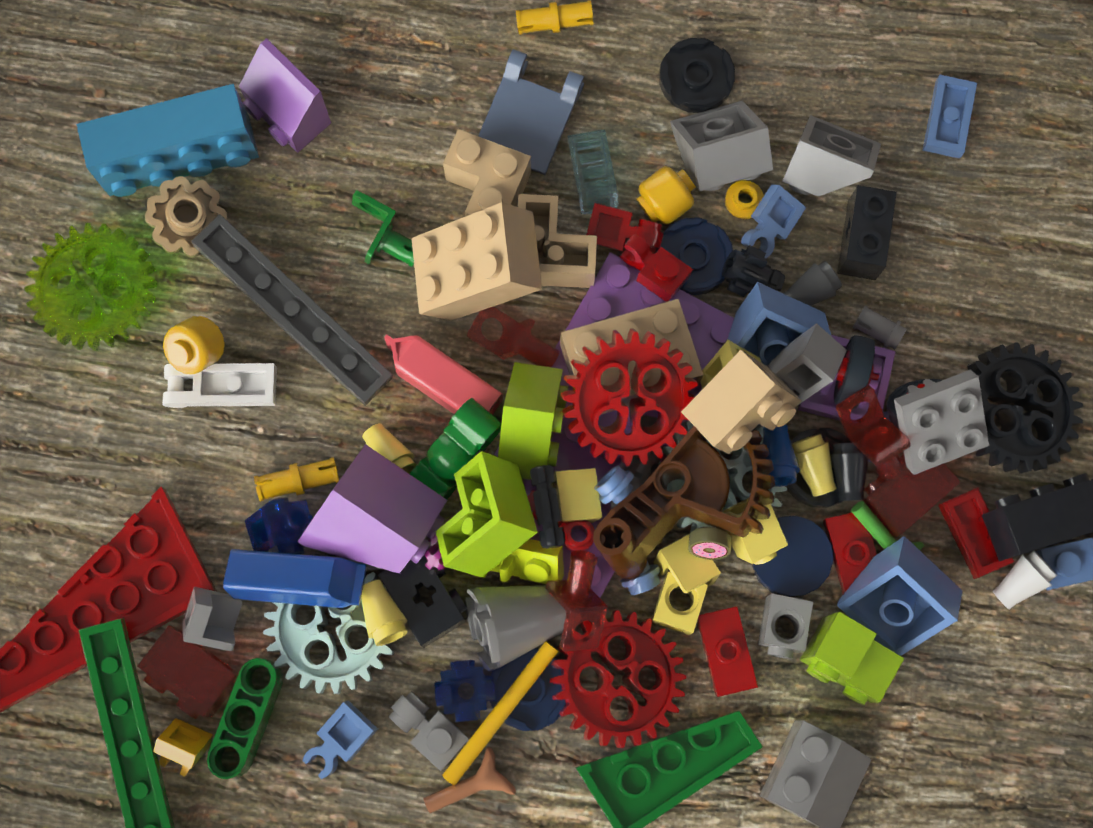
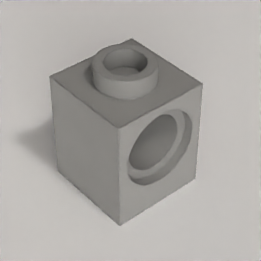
[758,593,813,659]

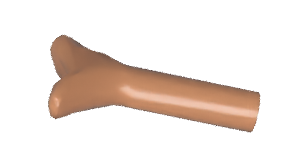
[423,747,516,814]

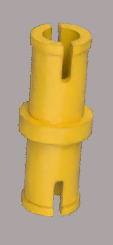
[516,0,594,35]
[254,457,339,502]

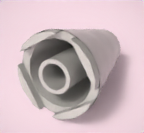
[465,585,585,671]

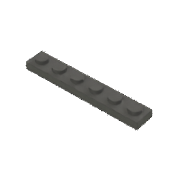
[191,214,393,406]

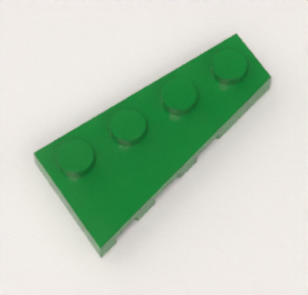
[575,711,763,828]

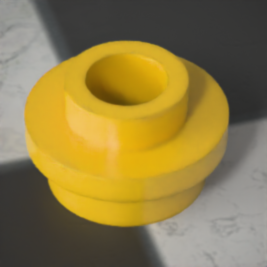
[725,180,764,219]

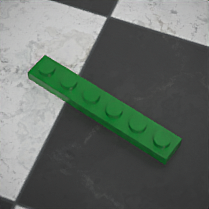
[79,618,175,828]

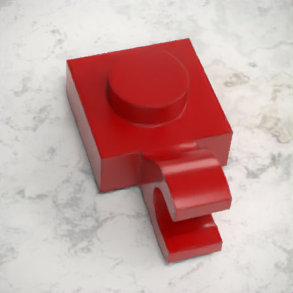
[620,234,693,302]

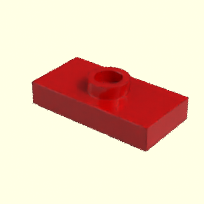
[938,487,1015,579]
[823,513,877,594]
[697,606,758,697]

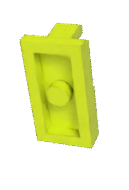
[483,539,564,586]

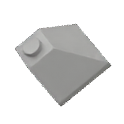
[782,115,881,197]

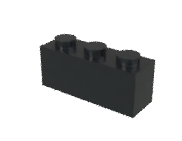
[982,473,1093,562]

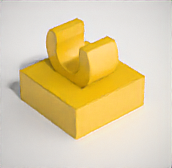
[153,718,213,776]

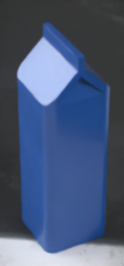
[223,549,367,608]

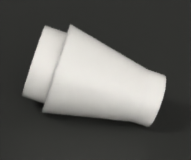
[993,551,1057,610]

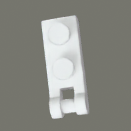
[163,363,277,408]

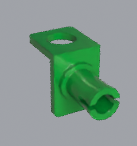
[352,190,414,267]

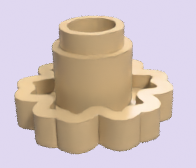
[145,176,227,258]

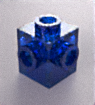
[245,497,313,554]
[434,660,496,722]

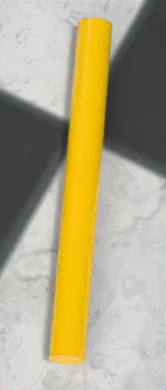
[442,641,559,786]

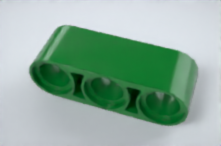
[207,658,284,779]

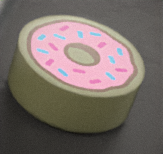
[688,527,731,560]

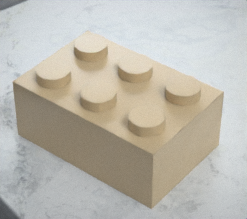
[412,202,542,321]
[560,299,704,415]

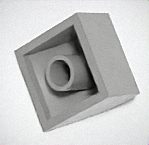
[670,100,773,192]
[759,720,872,828]

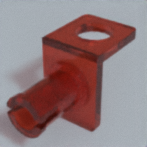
[466,307,559,367]
[836,385,911,479]
[546,550,608,652]

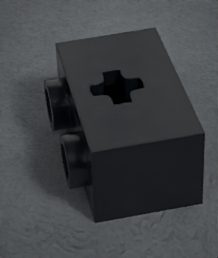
[837,185,897,280]
[378,555,467,648]

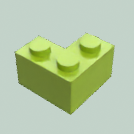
[498,362,569,480]
[435,451,538,577]
[799,611,904,706]

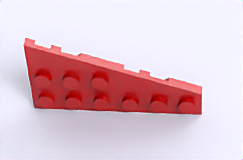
[0,486,217,712]

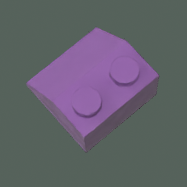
[239,38,331,153]

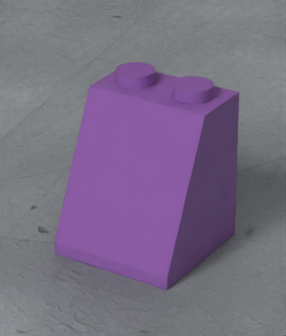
[297,444,447,574]

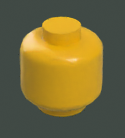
[636,166,696,225]
[163,316,225,374]

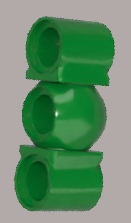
[410,398,502,500]

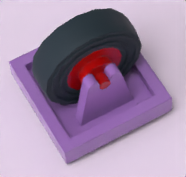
[798,335,896,429]

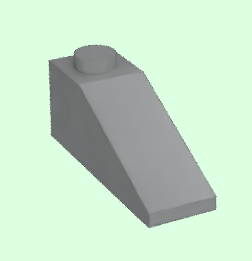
[752,323,847,431]

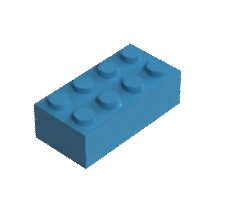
[76,84,259,197]

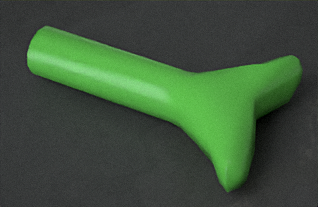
[851,501,924,550]

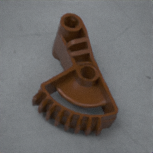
[593,426,776,579]

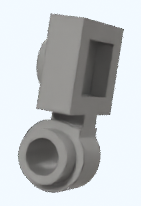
[388,691,469,771]

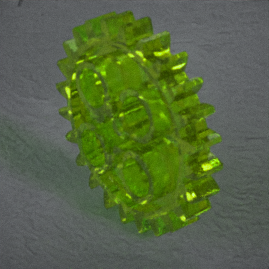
[24,223,158,351]

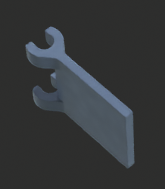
[478,49,584,175]

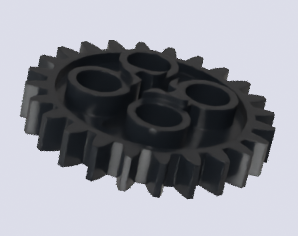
[967,342,1083,474]

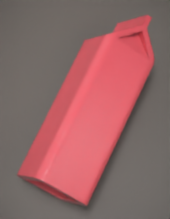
[384,334,503,415]

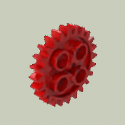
[561,328,698,467]
[550,610,686,748]

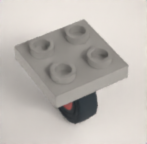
[887,370,989,475]

